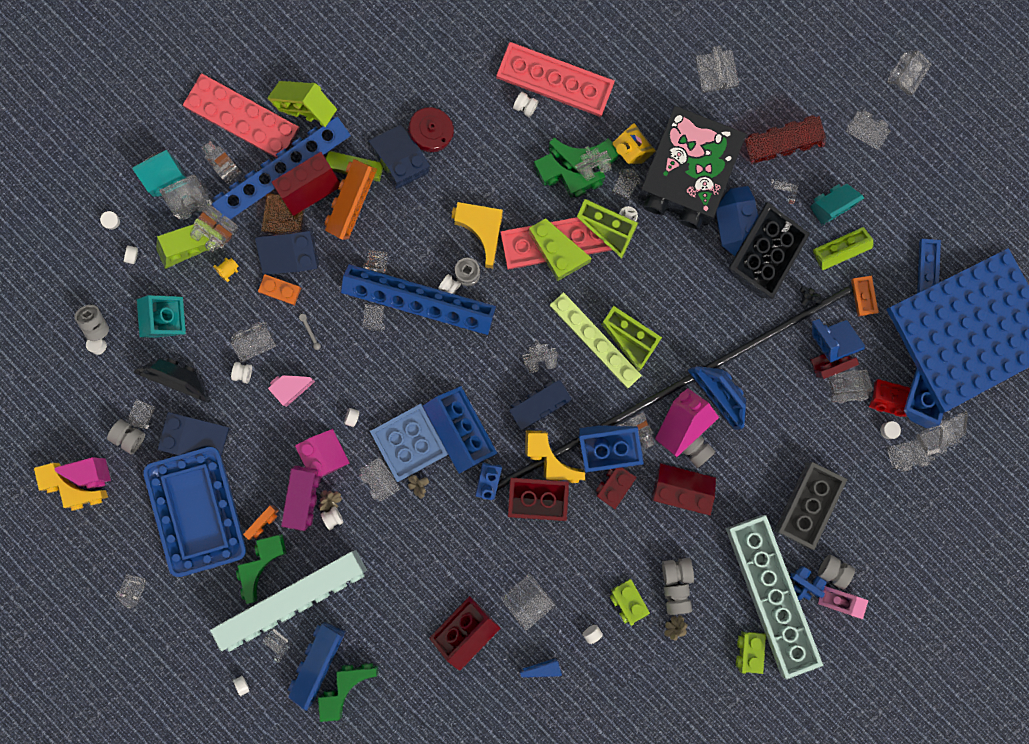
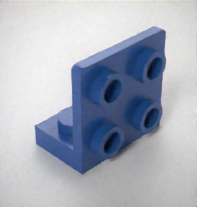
[812,319,865,363]

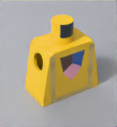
[612,123,656,164]

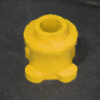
[213,257,239,282]

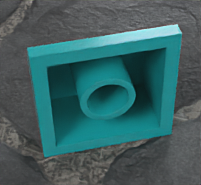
[132,150,187,197]
[810,184,864,225]
[137,295,186,338]

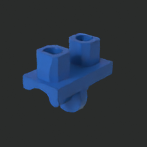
[475,462,502,500]
[789,566,827,601]

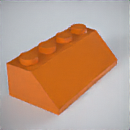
[324,159,377,240]

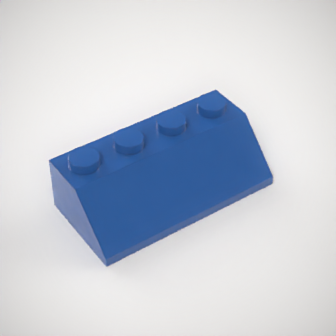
[904,369,943,429]
[423,386,497,474]
[288,622,346,711]

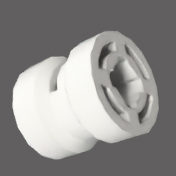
[513,92,538,117]

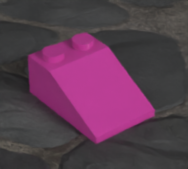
[655,388,719,457]

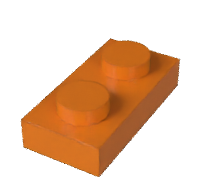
[258,274,301,306]
[851,276,879,317]
[243,505,279,540]

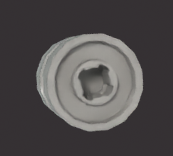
[455,258,480,287]
[74,305,109,341]
[107,419,145,454]
[683,435,716,468]
[818,554,855,590]
[662,558,694,586]
[663,584,692,615]

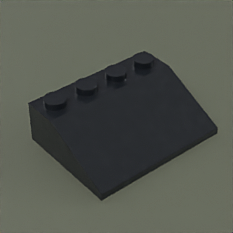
[728,202,810,299]

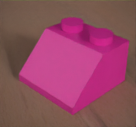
[295,429,350,478]
[54,457,111,488]

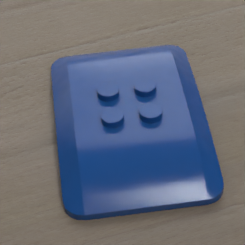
[143,447,246,577]

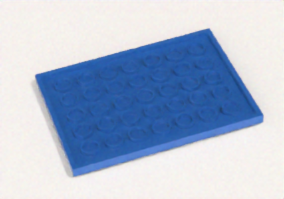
[886,248,1029,413]

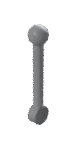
[299,314,321,350]

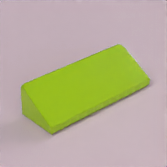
[326,151,383,182]
[813,227,873,270]

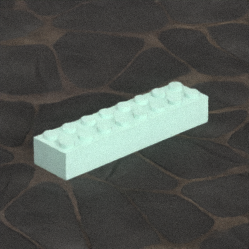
[725,515,823,679]
[210,550,367,652]

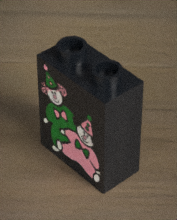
[637,106,746,229]

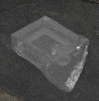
[612,169,640,200]
[771,179,799,204]
[363,250,388,274]
[361,304,385,331]
[126,399,156,429]
[116,574,146,609]
[262,628,293,663]

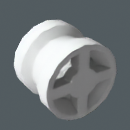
[619,207,638,221]
[438,274,461,294]
[231,362,252,383]
[321,506,344,530]

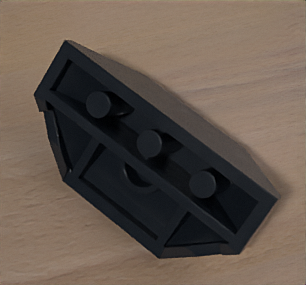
[134,358,211,403]

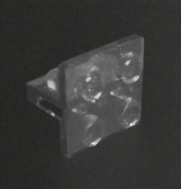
[695,46,739,93]

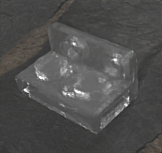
[887,50,932,95]
[845,109,891,150]
[231,322,276,363]
[828,369,873,403]
[887,437,936,472]
[359,457,401,502]

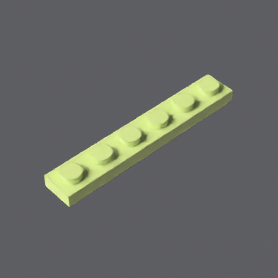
[550,292,642,389]

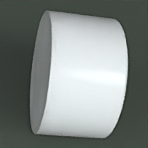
[100,211,120,230]
[124,246,138,264]
[86,339,107,355]
[344,408,359,427]
[880,421,901,439]
[583,625,603,644]
[233,676,249,696]

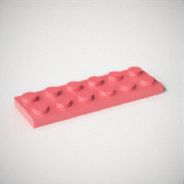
[496,42,615,117]
[183,73,300,158]
[501,217,612,270]

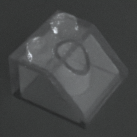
[159,174,213,219]
[916,410,968,456]
[501,573,556,631]

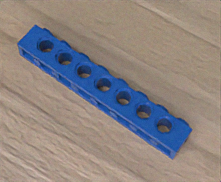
[212,116,351,223]
[341,264,496,335]

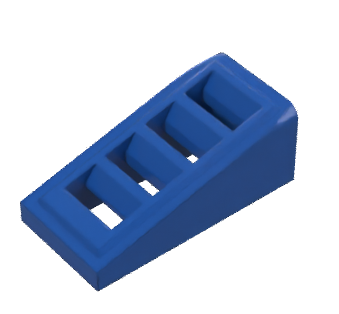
[520,658,562,677]

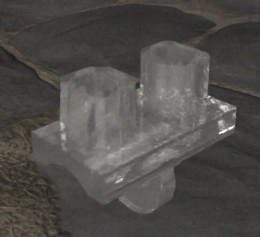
[575,146,612,181]
[522,340,558,373]

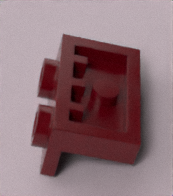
[810,354,859,379]
[595,467,637,509]

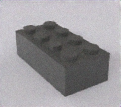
[774,462,848,550]

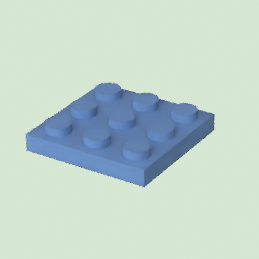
[370,404,448,482]

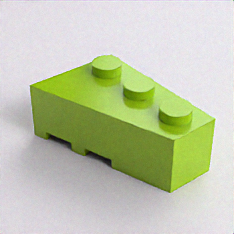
[267,81,337,127]
[577,199,639,258]
[156,218,221,269]
[529,218,592,281]
[601,306,662,372]

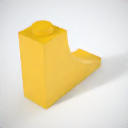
[451,202,503,269]

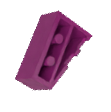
[281,465,320,531]

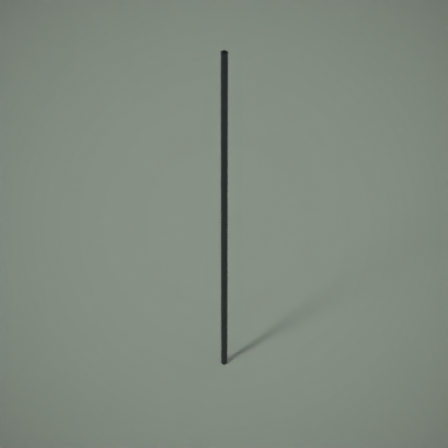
[497,286,852,491]

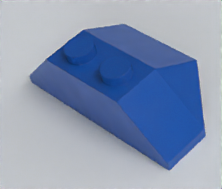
[716,186,758,256]
[688,366,746,430]

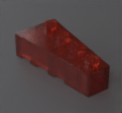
[745,115,826,164]

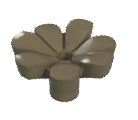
[408,475,429,499]
[319,490,342,512]
[664,615,687,641]

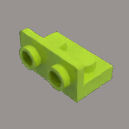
[610,579,650,626]
[736,631,766,674]

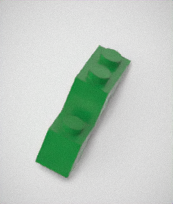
[548,137,620,173]
[534,153,605,198]
[236,534,287,604]
[318,663,379,722]

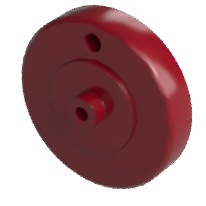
[408,107,454,152]

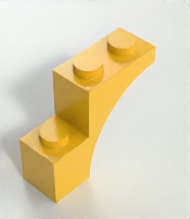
[525,430,585,483]
[34,463,108,511]

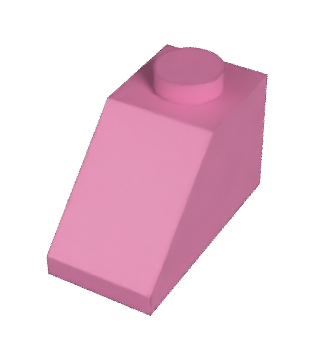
[268,375,315,407]
[818,586,868,619]

